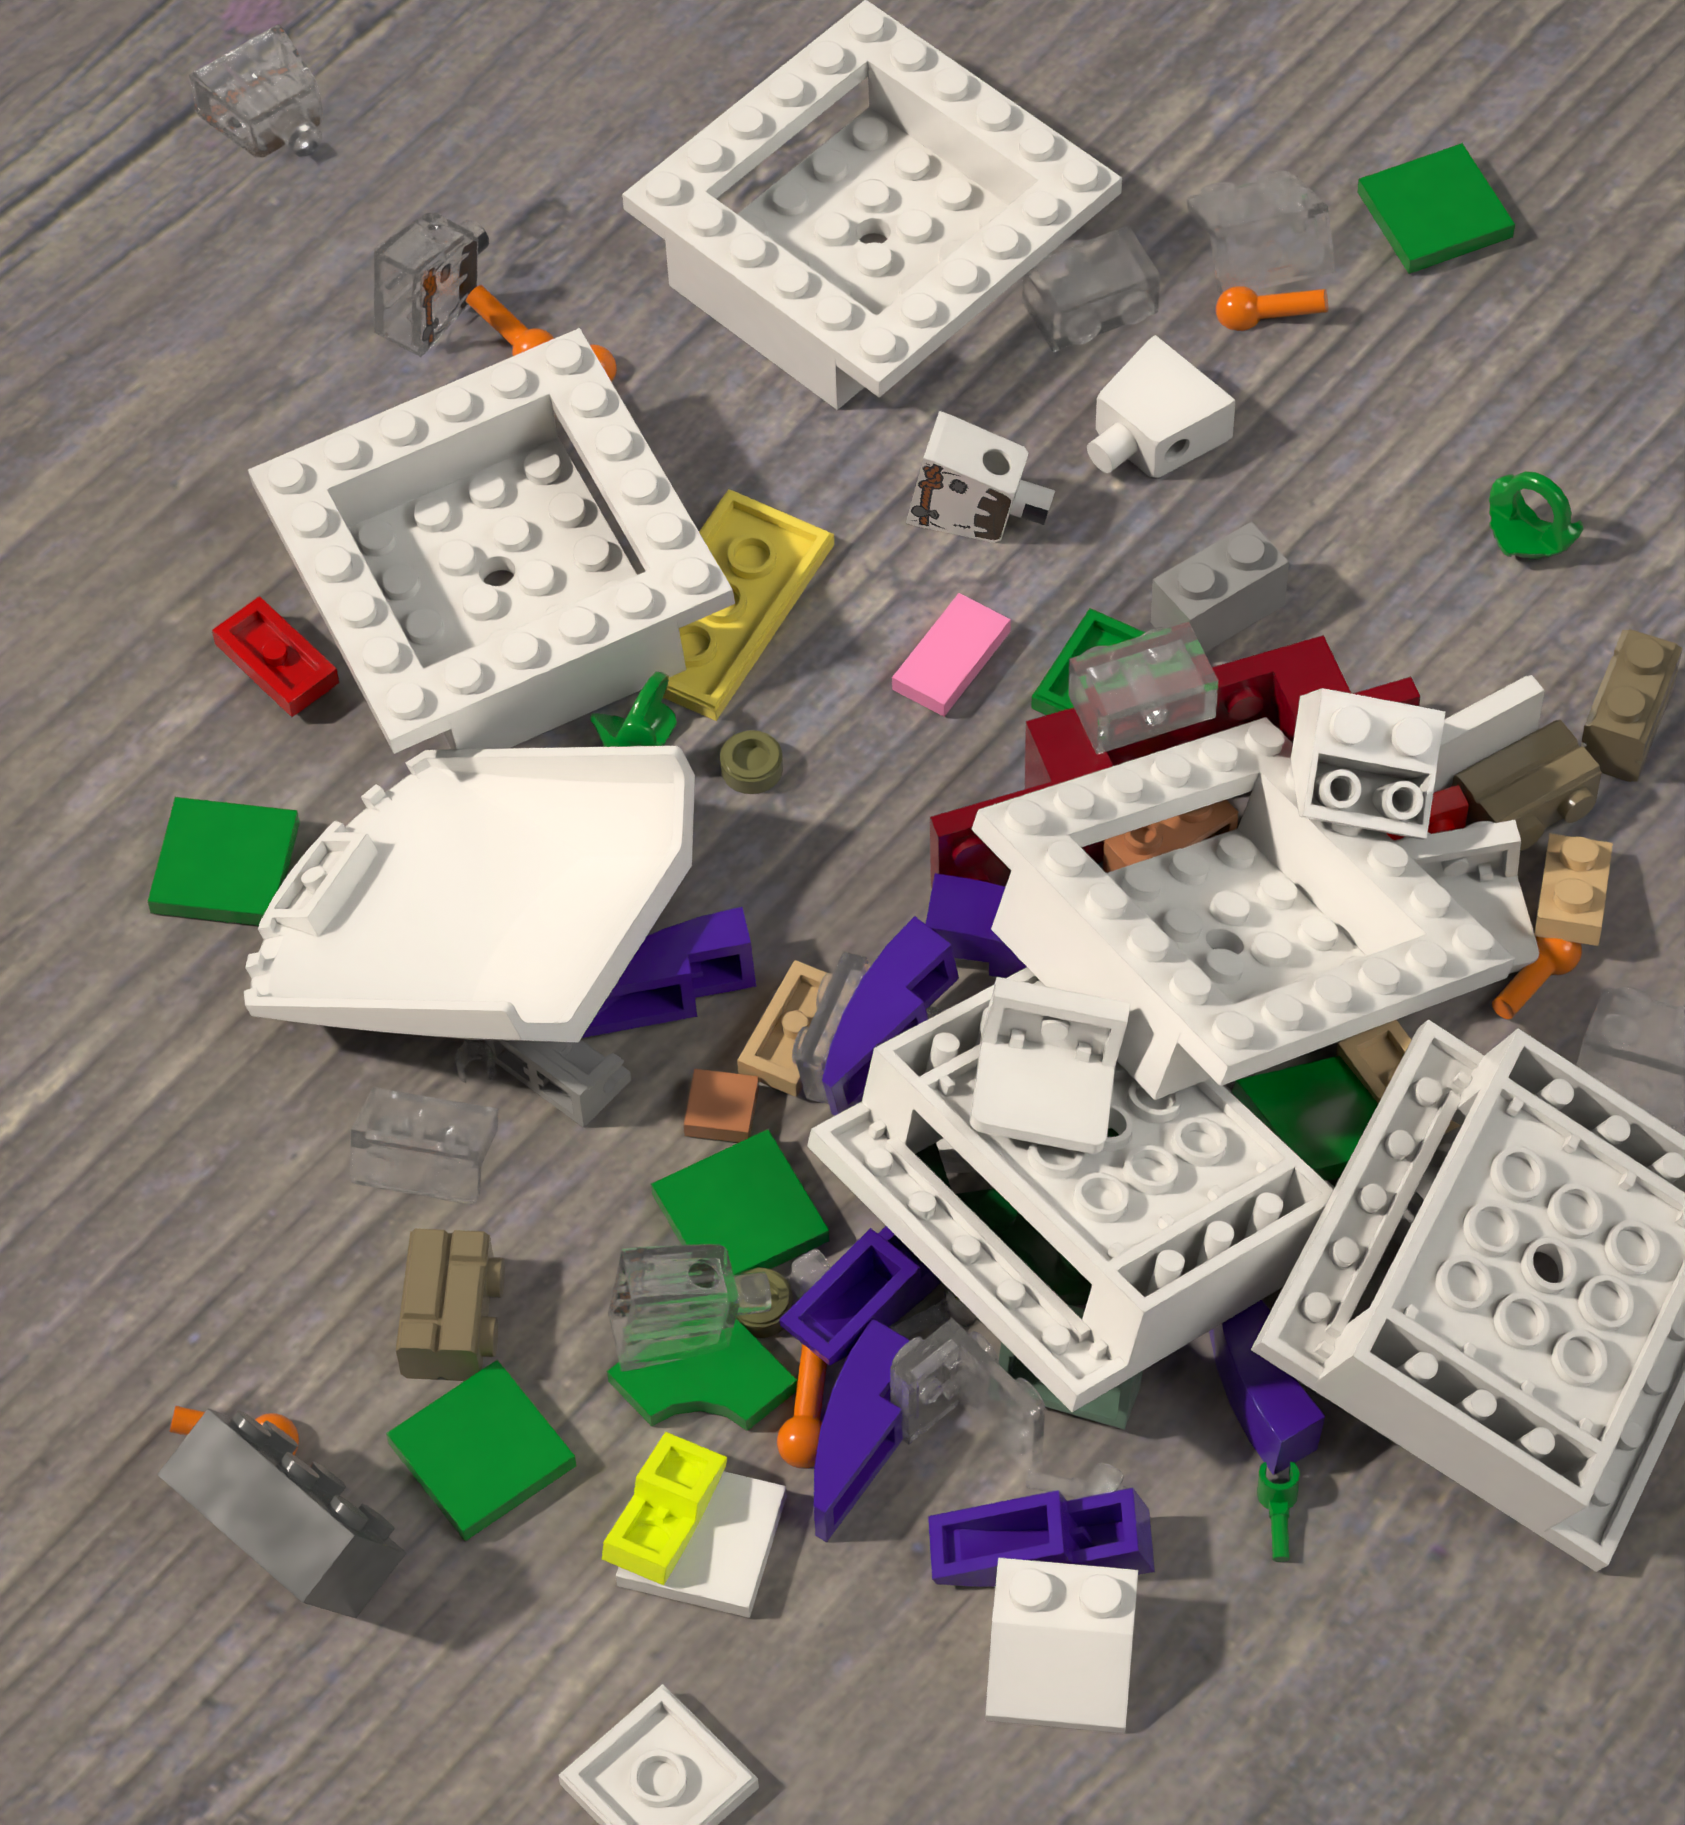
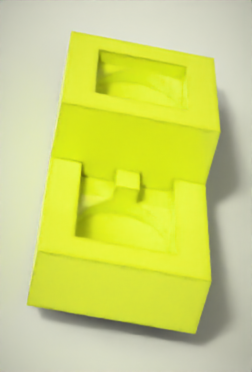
[602,1431,727,1586]

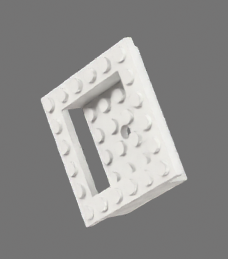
[622,0,1122,410]
[248,328,735,754]
[972,717,1515,1100]
[807,967,1335,1412]
[1251,1019,1685,1572]

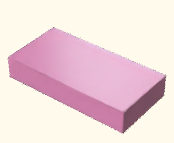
[892,593,1011,717]

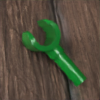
[1257,1462,1300,1562]

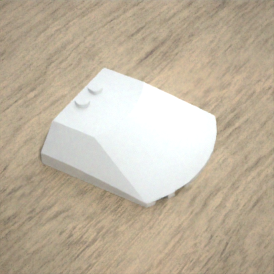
[244,746,695,1043]

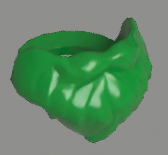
[1489,471,1583,560]
[590,671,677,747]

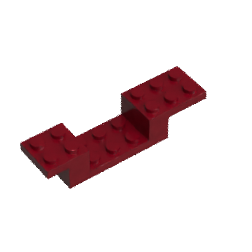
[930,635,1421,888]

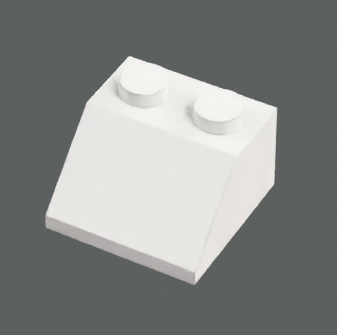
[985,1558,1138,1734]

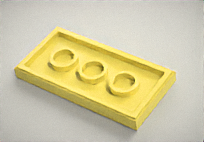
[663,489,834,721]

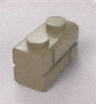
[1581,629,1683,782]
[1452,719,1602,851]
[396,1228,505,1381]

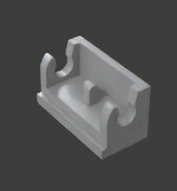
[485,1039,631,1128]

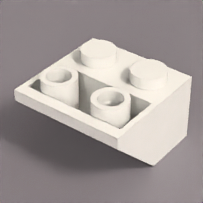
[1291,688,1446,840]

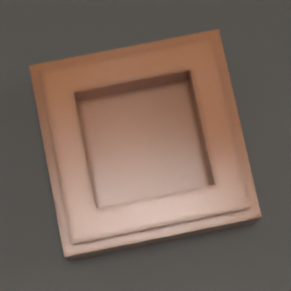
[684,1069,759,1142]

